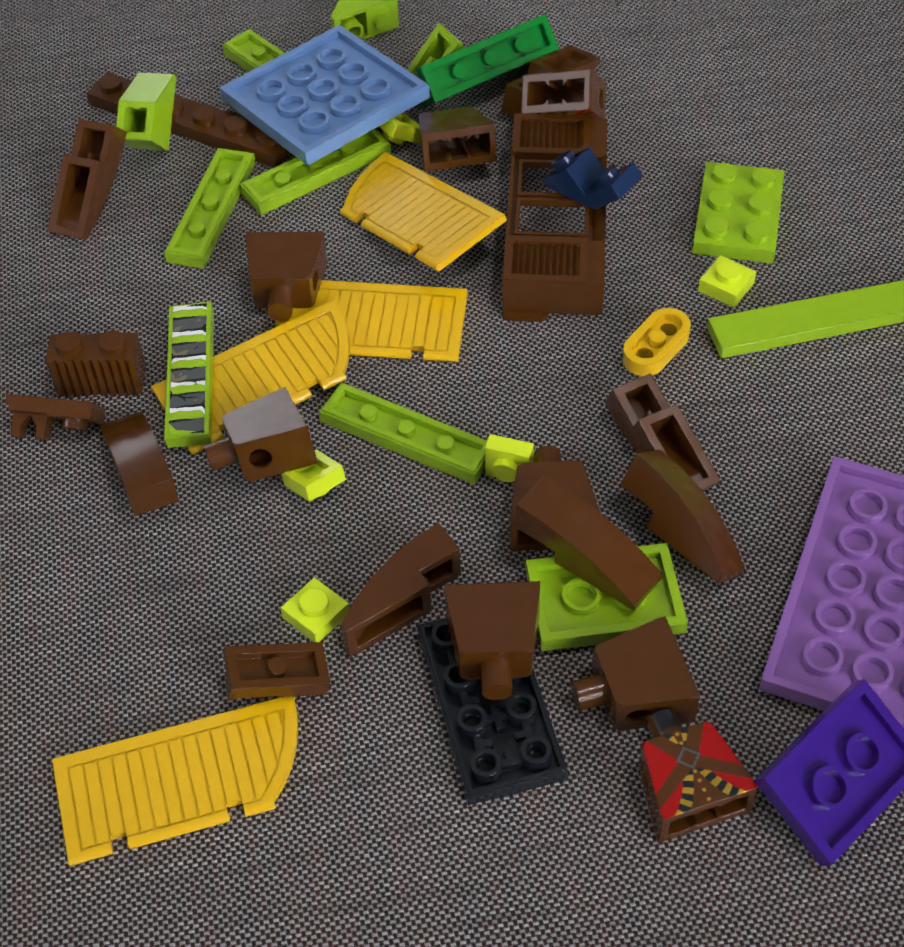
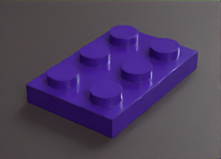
[753,679,904,866]

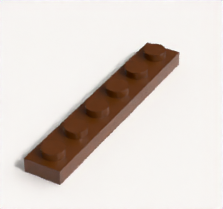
[86,72,290,168]

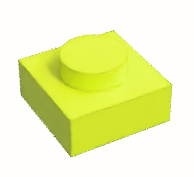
[379,113,421,144]
[698,255,757,308]
[485,434,534,482]
[281,449,346,502]
[281,577,349,642]

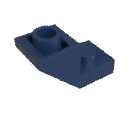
[542,147,643,209]

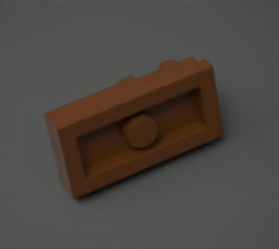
[5,394,106,441]
[223,642,331,700]

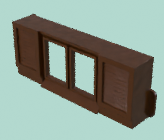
[502,113,607,322]

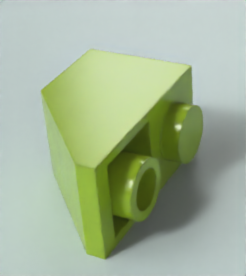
[330,0,399,40]
[116,72,177,151]

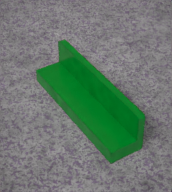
[415,14,560,110]

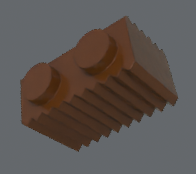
[45,330,146,398]

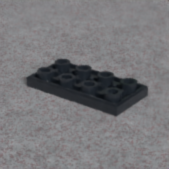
[417,618,568,806]

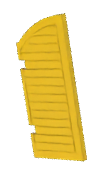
[340,152,507,271]
[274,280,468,362]
[151,299,350,455]
[52,697,298,866]

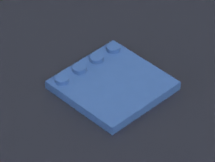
[219,25,430,166]

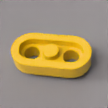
[623,308,691,376]

